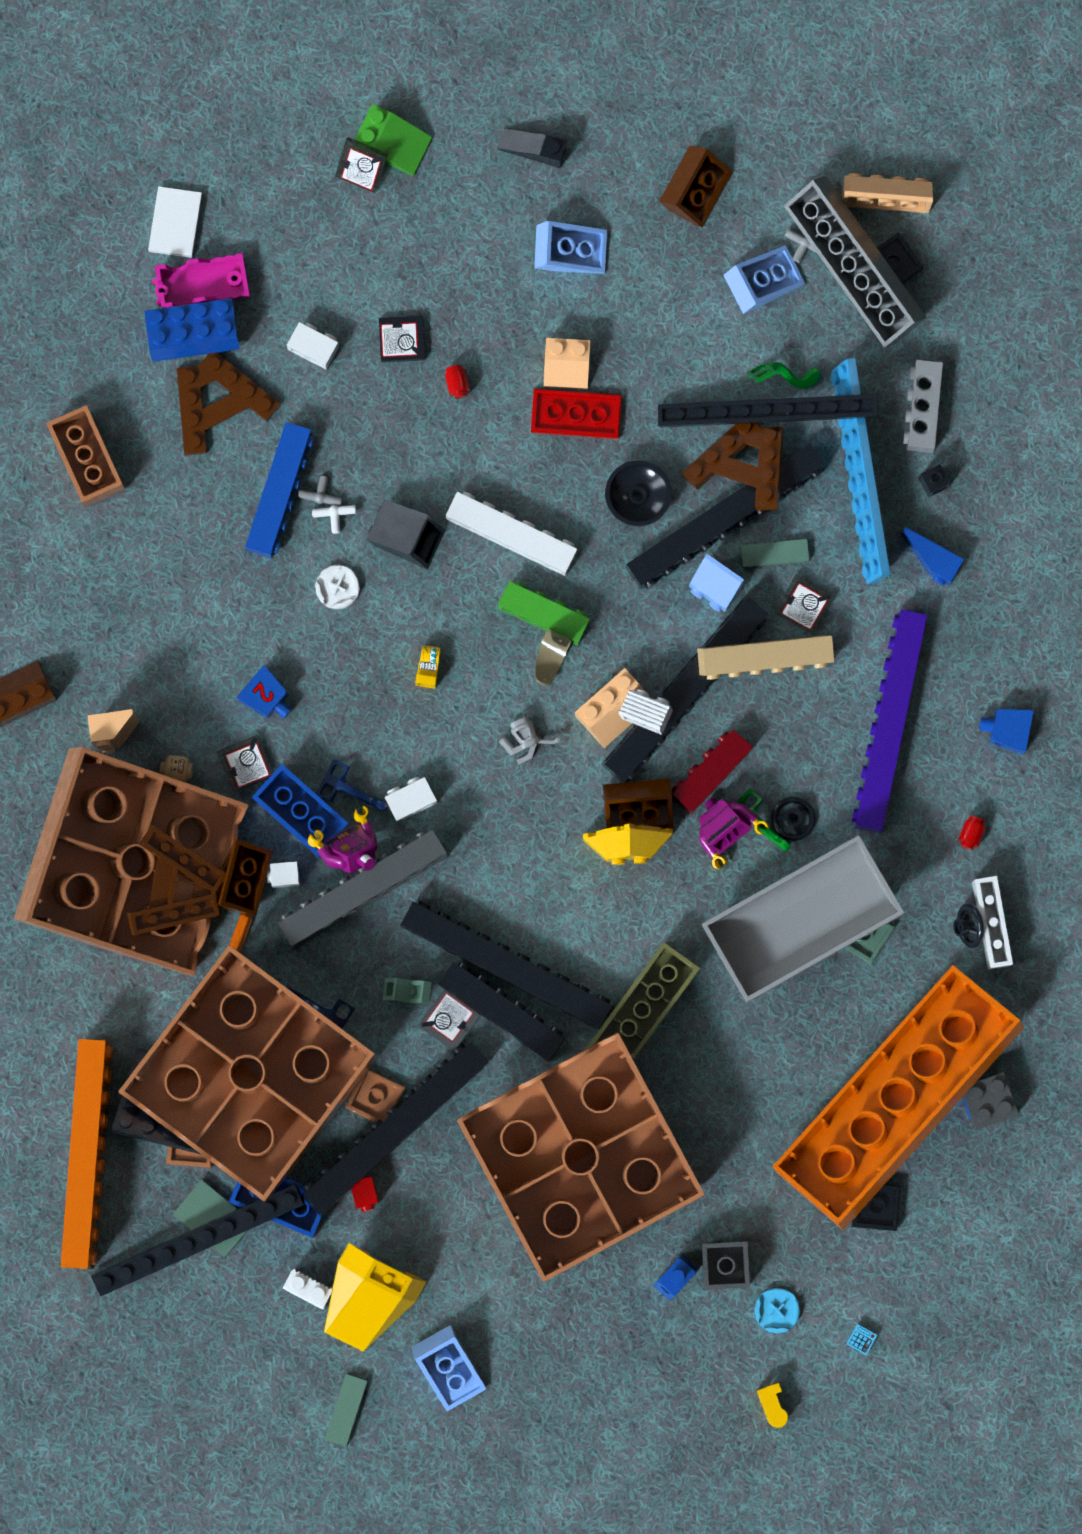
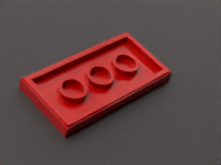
[531,389,622,439]

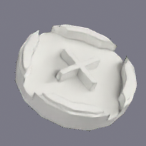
[315,565,360,609]

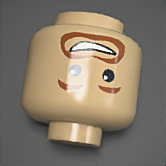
[160,755,193,783]

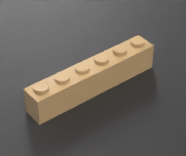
[697,635,834,679]

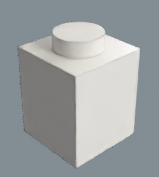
[267,862,300,888]

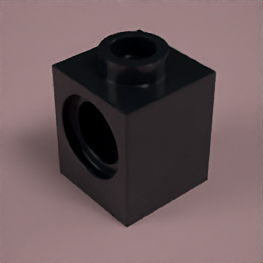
[918,464,951,498]

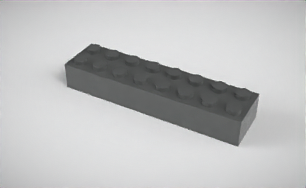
[784,176,927,348]
[278,829,447,950]

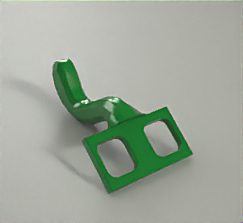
[746,362,821,389]
[737,789,791,851]

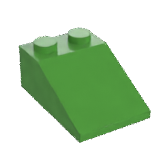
[353,104,432,176]

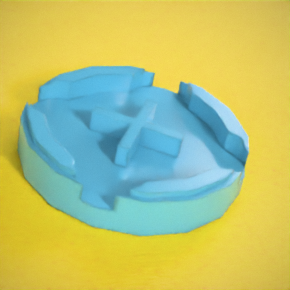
[754,1288,800,1333]

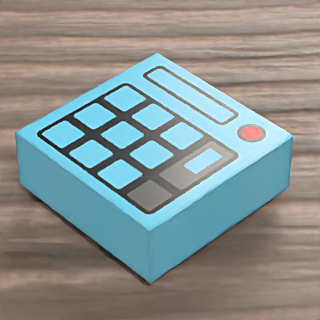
[846,1324,877,1355]

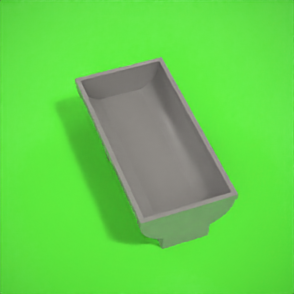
[701,835,904,1003]

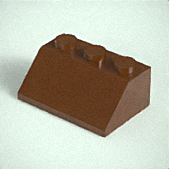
[659,146,733,228]
[0,661,57,727]
[603,778,674,830]
[218,839,273,916]

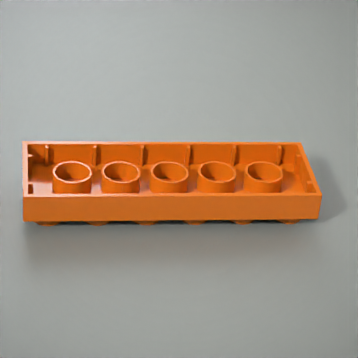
[772,965,1024,1230]

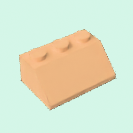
[575,668,649,749]
[88,709,139,754]

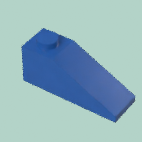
[902,527,964,586]

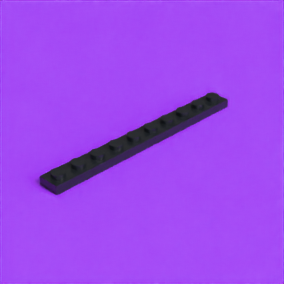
[658,394,879,428]
[91,1183,305,1297]

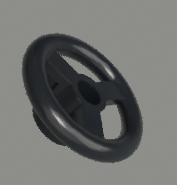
[771,797,816,841]
[953,903,984,948]

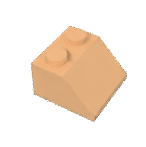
[544,338,590,389]

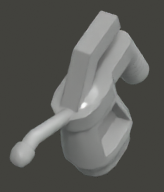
[499,716,561,764]

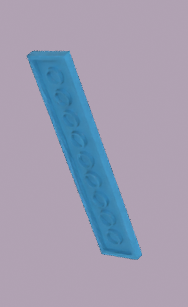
[831,358,890,585]

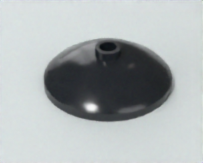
[605,460,672,527]

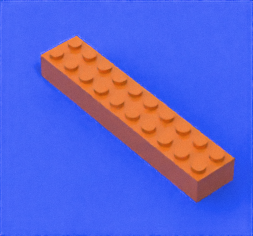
[60,1039,114,1269]

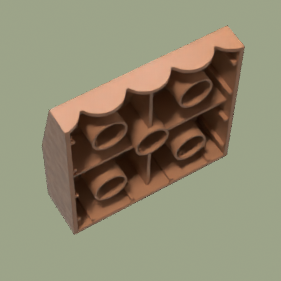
[13,747,249,976]
[118,945,378,1202]
[456,1033,705,1282]

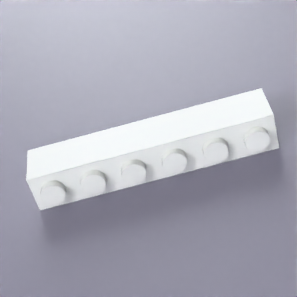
[446,492,577,576]

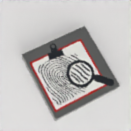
[418,989,481,1052]

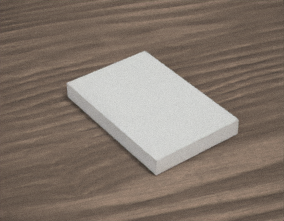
[148,186,202,258]

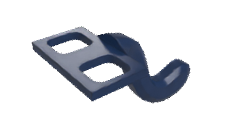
[316,760,388,811]
[286,986,355,1029]

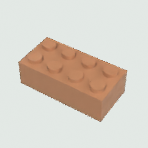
[46,405,125,508]

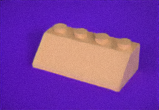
[842,173,933,213]

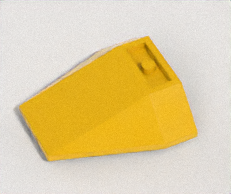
[324,1243,426,1352]

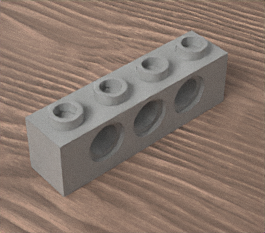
[903,360,943,453]

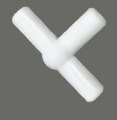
[312,505,357,534]

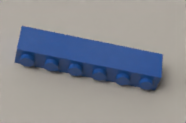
[245,422,315,558]

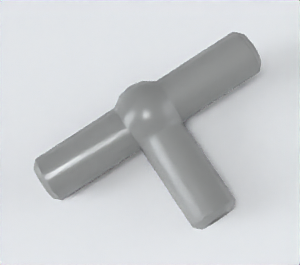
[785,229,817,263]
[298,476,342,506]

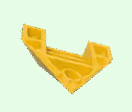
[583,824,673,865]

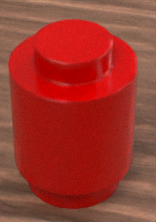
[444,365,471,399]
[958,816,986,851]

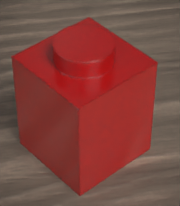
[351,1176,379,1212]

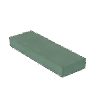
[741,539,809,568]
[324,1374,368,1447]

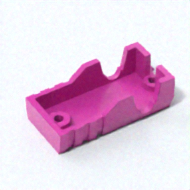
[152,253,250,308]

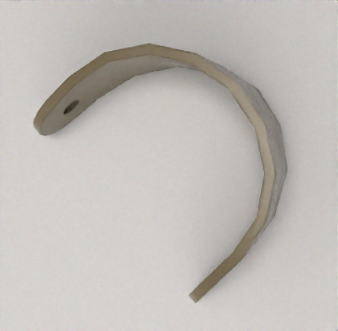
[535,629,572,686]

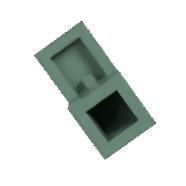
[382,978,432,1005]

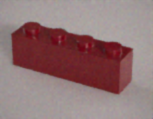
[672,729,753,815]

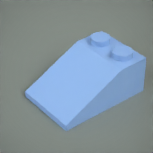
[534,221,607,274]
[724,245,806,314]
[689,554,744,612]
[411,1325,486,1411]

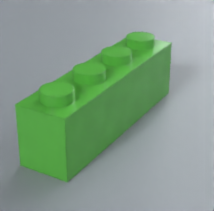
[498,581,590,646]

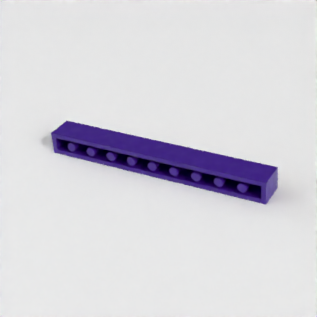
[851,609,927,834]

